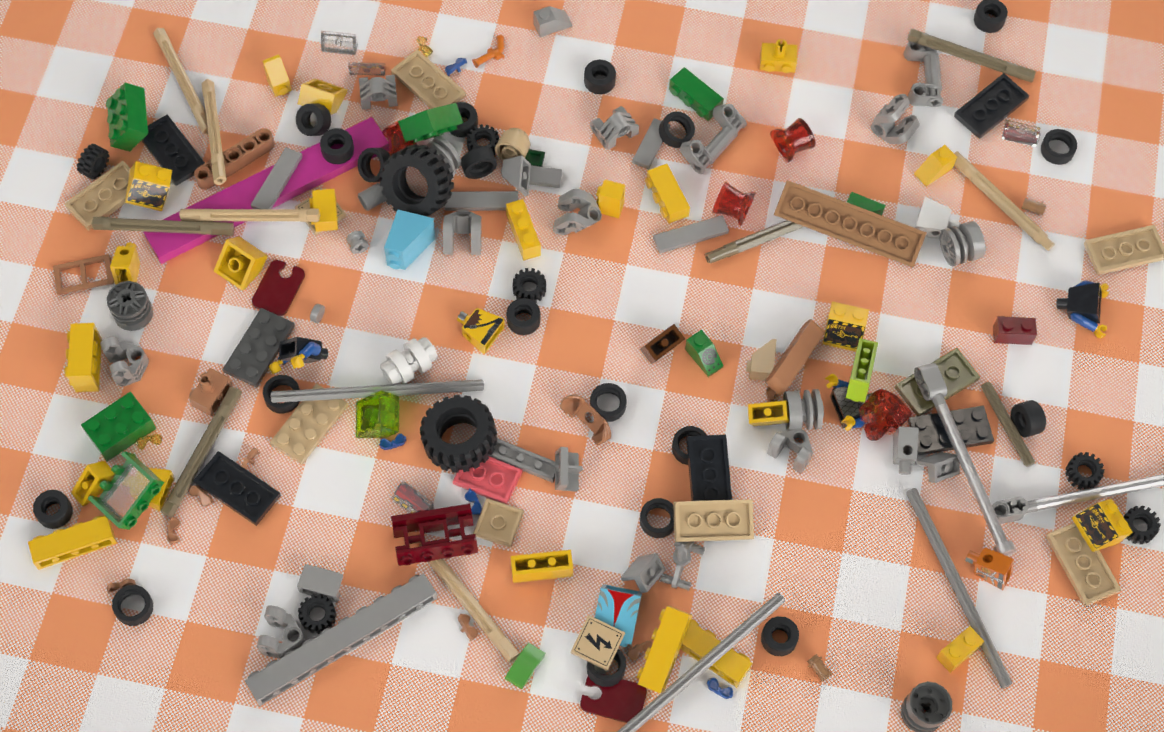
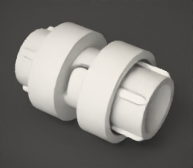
[380,337,438,385]

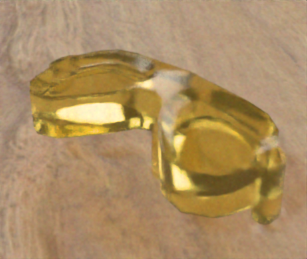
[416,36,433,57]
[135,434,163,450]

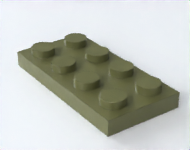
[895,348,980,416]

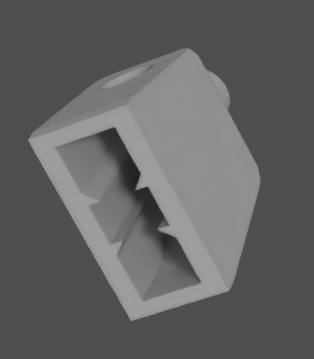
[893,426,919,475]

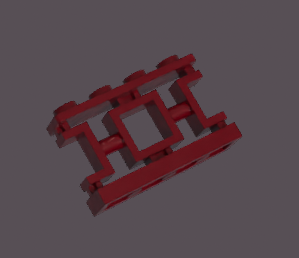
[391,503,478,566]

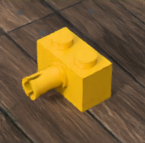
[760,39,797,73]

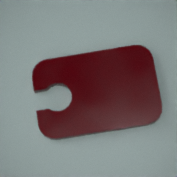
[252,260,305,316]
[580,673,647,723]

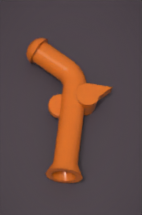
[472,34,504,68]

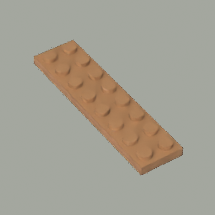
[774,180,927,268]

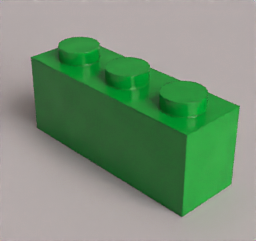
[669,67,724,121]

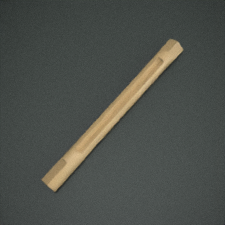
[153,28,208,134]
[201,79,227,185]
[954,151,1055,251]
[179,209,320,222]
[418,540,520,663]

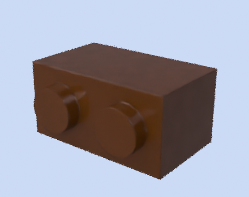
[640,324,685,364]

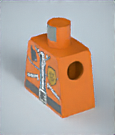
[965,548,1014,590]

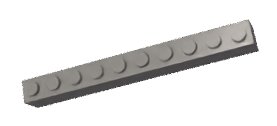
[245,573,437,707]

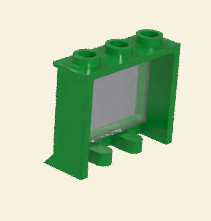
[88,451,165,530]

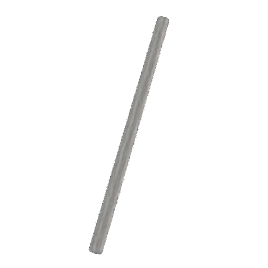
[271,379,484,403]
[906,488,1012,688]
[617,593,785,732]

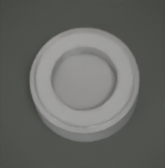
[310,304,325,324]

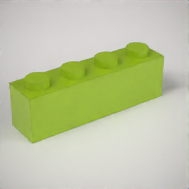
[846,338,878,403]

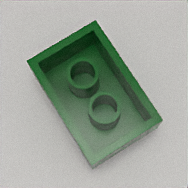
[106,82,148,152]
[398,103,463,143]
[81,391,156,462]

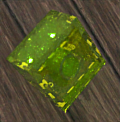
[356,390,400,438]

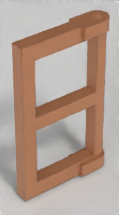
[53,254,114,296]

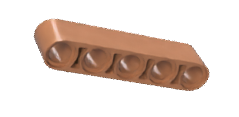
[194,128,275,190]
[765,319,825,395]

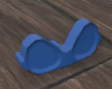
[445,58,467,76]
[379,433,407,450]
[464,489,482,515]
[707,678,733,699]

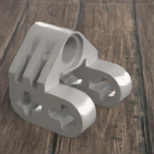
[359,75,398,110]
[871,94,920,144]
[590,106,639,150]
[553,189,602,235]
[443,210,482,255]
[100,337,149,387]
[767,429,813,474]
[257,605,305,659]

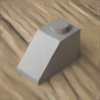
[533,6,572,37]
[501,155,531,196]

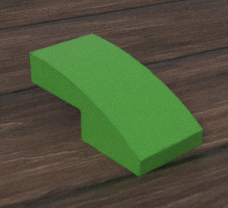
[505,642,546,689]

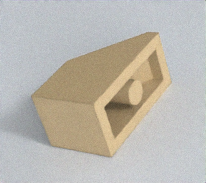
[746,339,777,381]

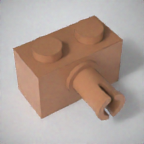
[189,368,233,416]

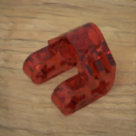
[859,389,912,441]

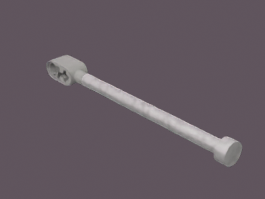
[914,363,1016,556]
[992,474,1164,524]

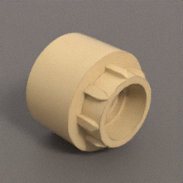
[495,128,531,160]

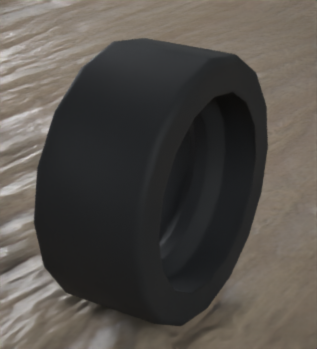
[659,111,695,148]
[1041,129,1077,165]
[461,147,497,179]
[358,148,390,183]
[263,375,300,413]
[590,383,627,422]
[672,426,707,465]
[640,498,674,538]
[112,585,153,626]
[586,649,626,687]

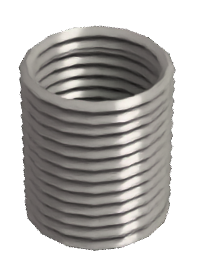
[358,183,387,211]

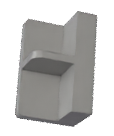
[555,447,582,492]
[916,452,960,483]
[621,553,665,593]
[297,564,343,603]

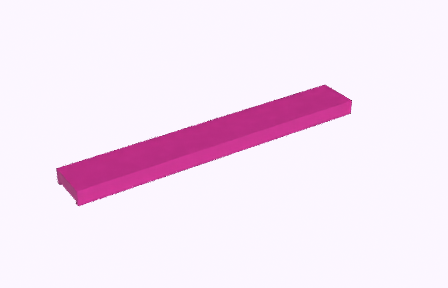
[143,117,390,264]

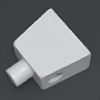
[915,197,960,239]

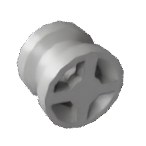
[346,231,369,254]

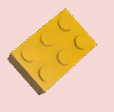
[64,323,102,393]

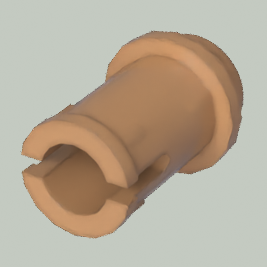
[1022,198,1046,216]
[807,654,832,682]

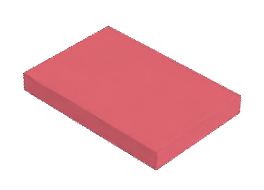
[453,456,523,504]

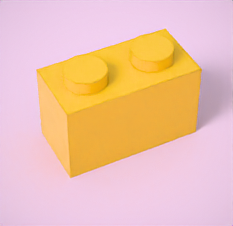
[596,179,626,219]
[309,188,338,232]
[748,400,790,427]
[936,626,984,673]

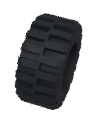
[379,144,454,216]
[420,395,497,473]

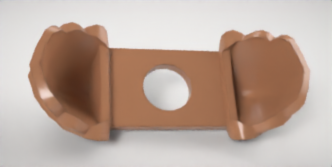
[560,394,611,445]

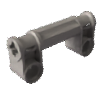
[903,41,943,107]
[680,103,747,174]

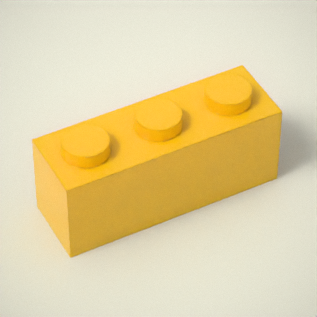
[645,164,690,224]
[506,199,541,261]
[510,550,573,583]

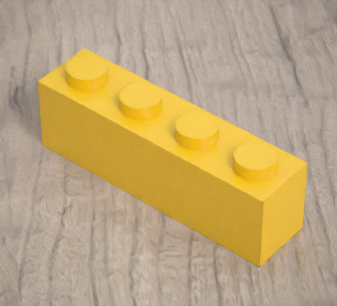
[28,516,117,570]
[637,606,693,694]
[680,619,752,688]

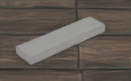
[251,147,303,209]
[444,191,518,211]
[653,215,729,254]
[488,438,555,483]

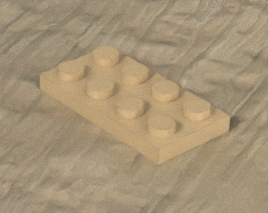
[391,50,466,109]
[64,161,131,231]
[1084,225,1164,275]
[270,383,348,465]
[673,499,754,542]
[1045,523,1121,607]

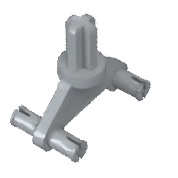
[660,541,705,591]

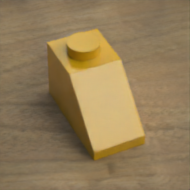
[262,54,292,97]
[914,145,957,187]
[71,461,116,506]

